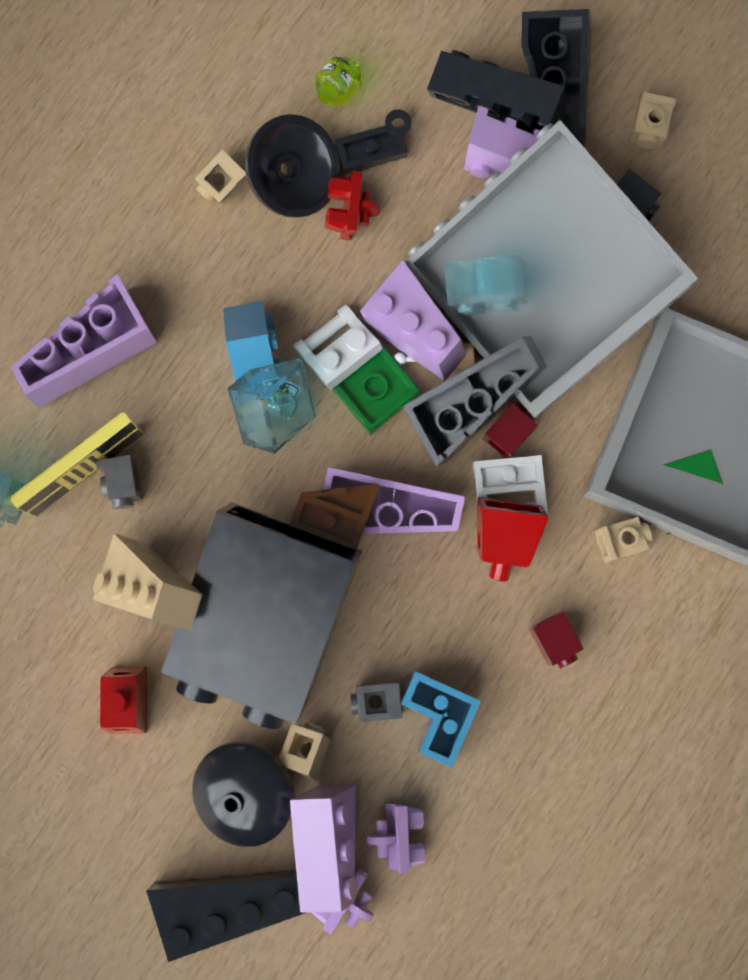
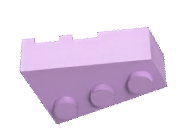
[464,106,540,178]
[360,260,466,381]
[290,784,357,912]

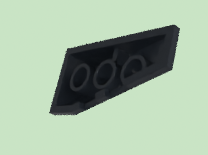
[521,9,592,148]

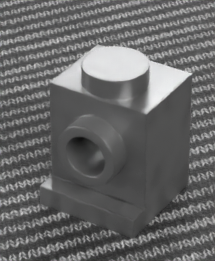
[96,455,142,509]
[350,682,402,722]

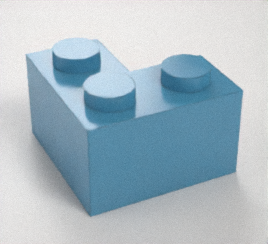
[223,301,284,400]
[400,671,481,768]

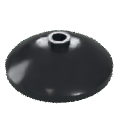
[245,114,340,218]
[192,741,294,847]

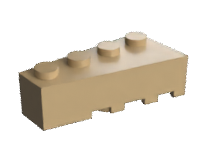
[93,533,202,630]

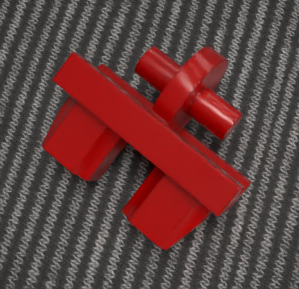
[324,171,380,241]

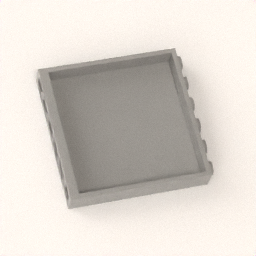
[405,120,699,418]
[583,308,748,566]

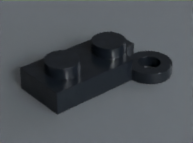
[335,109,411,175]

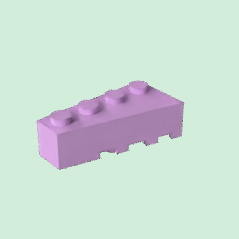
[11,274,157,408]
[323,467,465,534]

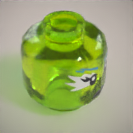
[314,57,362,108]

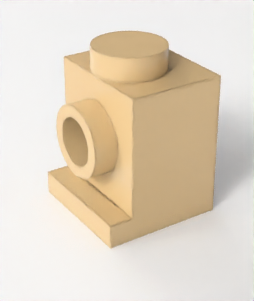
[629,92,676,149]
[195,149,246,203]
[594,517,652,563]
[279,722,331,781]

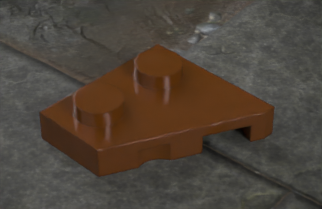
[289,484,380,550]

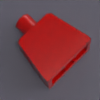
[477,497,548,582]
[100,667,147,734]

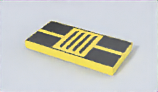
[10,412,144,517]

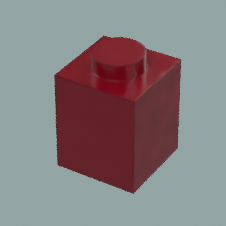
[482,403,538,459]
[529,612,584,669]

